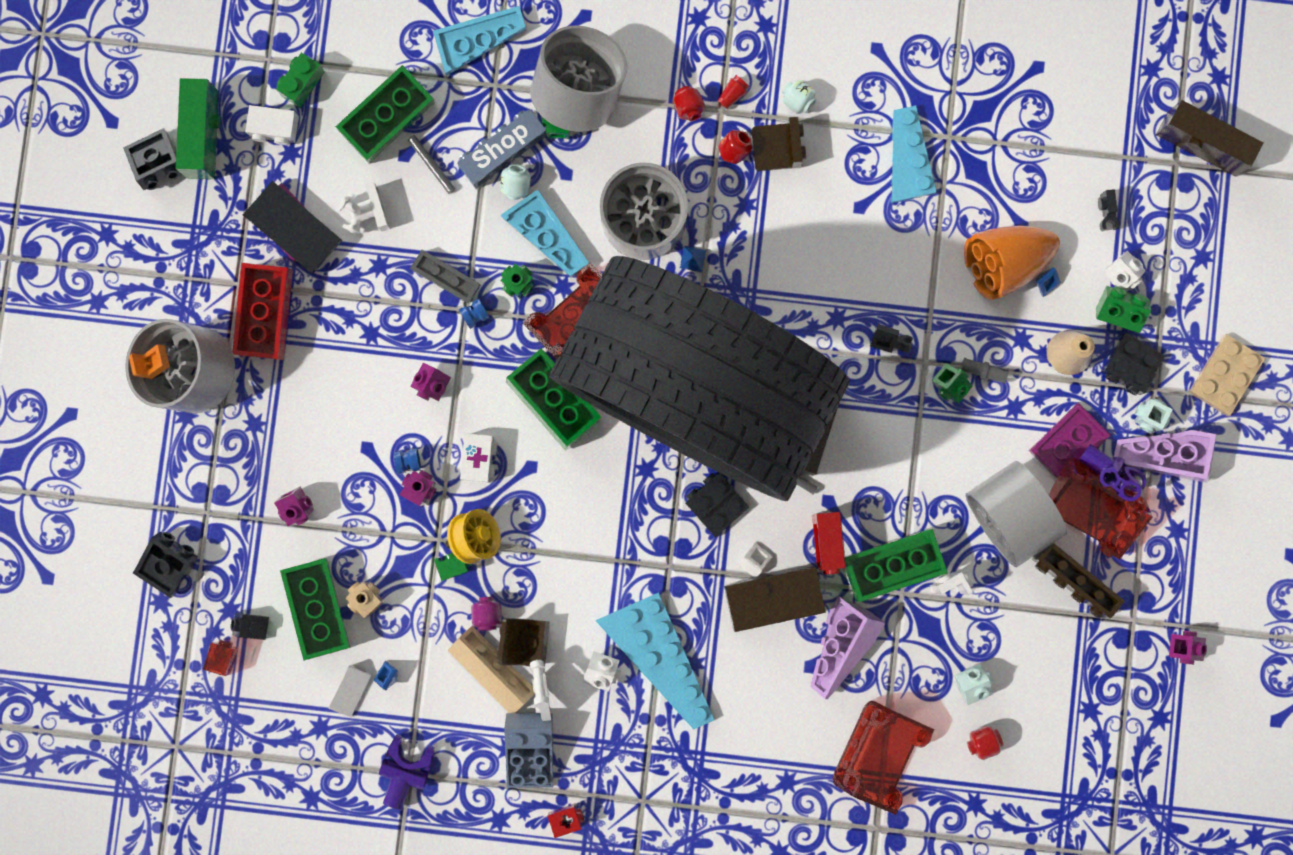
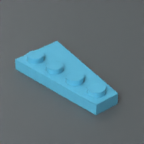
[433,6,526,76]
[891,105,936,204]
[500,189,590,277]

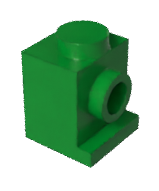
[434,553,472,581]

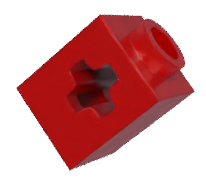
[547,804,585,838]

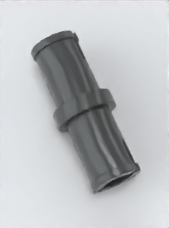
[961,357,1009,384]

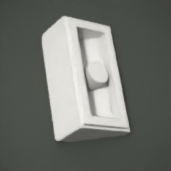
[328,665,372,717]

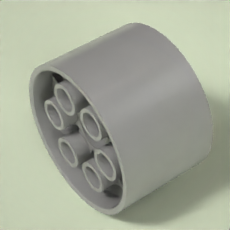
[530,26,627,132]
[600,163,688,260]
[125,319,235,414]
[966,461,1067,567]

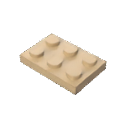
[1189,334,1265,416]

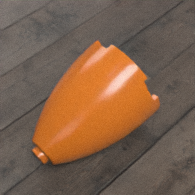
[964,226,1060,300]

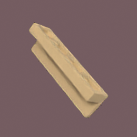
[448,626,535,713]

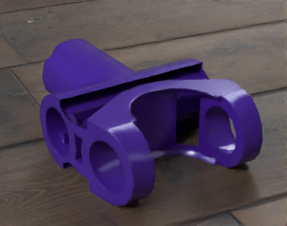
[1078,444,1147,501]
[379,734,435,810]

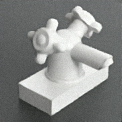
[337,182,390,234]

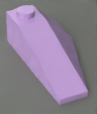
[1114,430,1216,483]
[810,596,885,699]

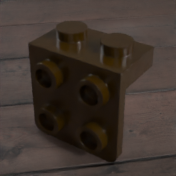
[751,117,806,172]
[497,618,550,667]

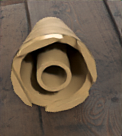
[1046,330,1095,375]

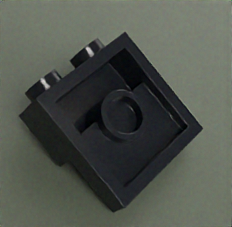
[123,128,180,190]
[1101,332,1165,396]
[685,473,749,538]
[133,532,198,598]

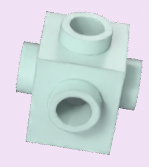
[1134,398,1173,433]
[954,664,994,705]

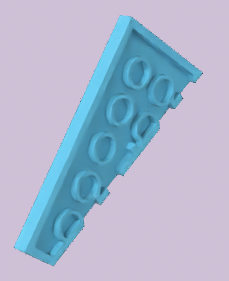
[595,592,714,730]

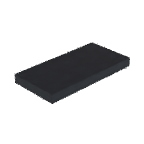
[243,181,342,275]

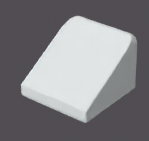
[738,542,773,578]

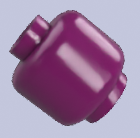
[471,597,502,631]

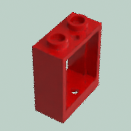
[812,512,845,574]

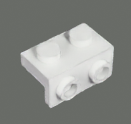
[930,572,973,595]

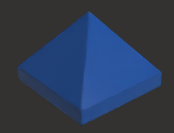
[680,246,707,273]
[1036,267,1061,297]
[373,661,398,690]

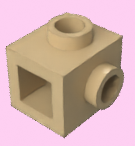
[346,582,385,618]

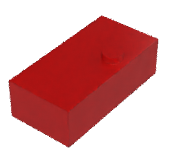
[232,263,293,360]

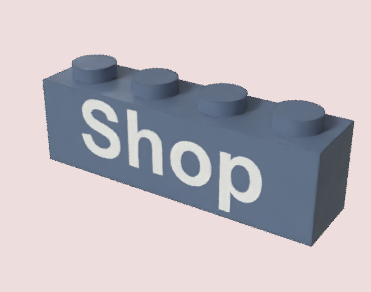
[457,109,547,189]

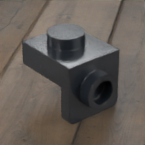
[230,612,269,640]

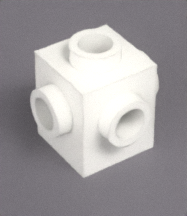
[1104,251,1146,290]
[583,651,621,692]

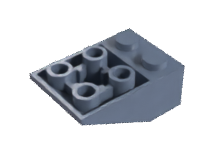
[504,713,553,788]

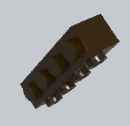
[1032,543,1125,619]

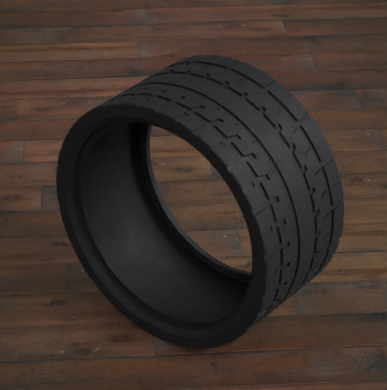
[549,256,850,501]

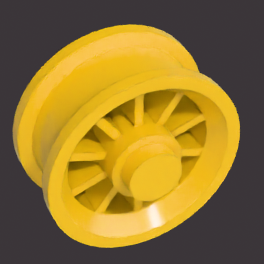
[446,509,501,564]

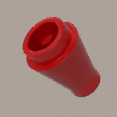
[717,75,750,110]

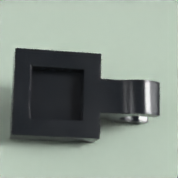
[1098,189,1119,232]
[870,324,913,353]

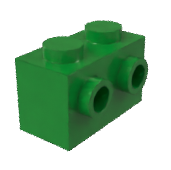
[276,52,325,108]
[1096,286,1151,333]

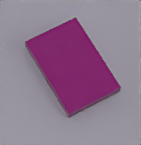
[1028,403,1111,483]

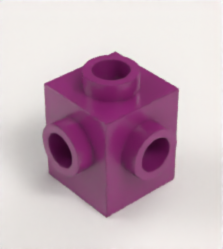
[410,363,452,402]
[400,470,437,507]
[274,486,314,526]
[1169,631,1207,665]

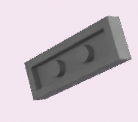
[410,250,481,304]

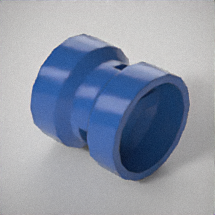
[459,298,490,329]
[394,448,421,474]

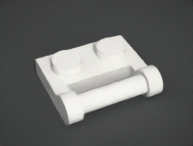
[530,660,551,721]

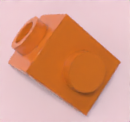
[129,344,170,379]

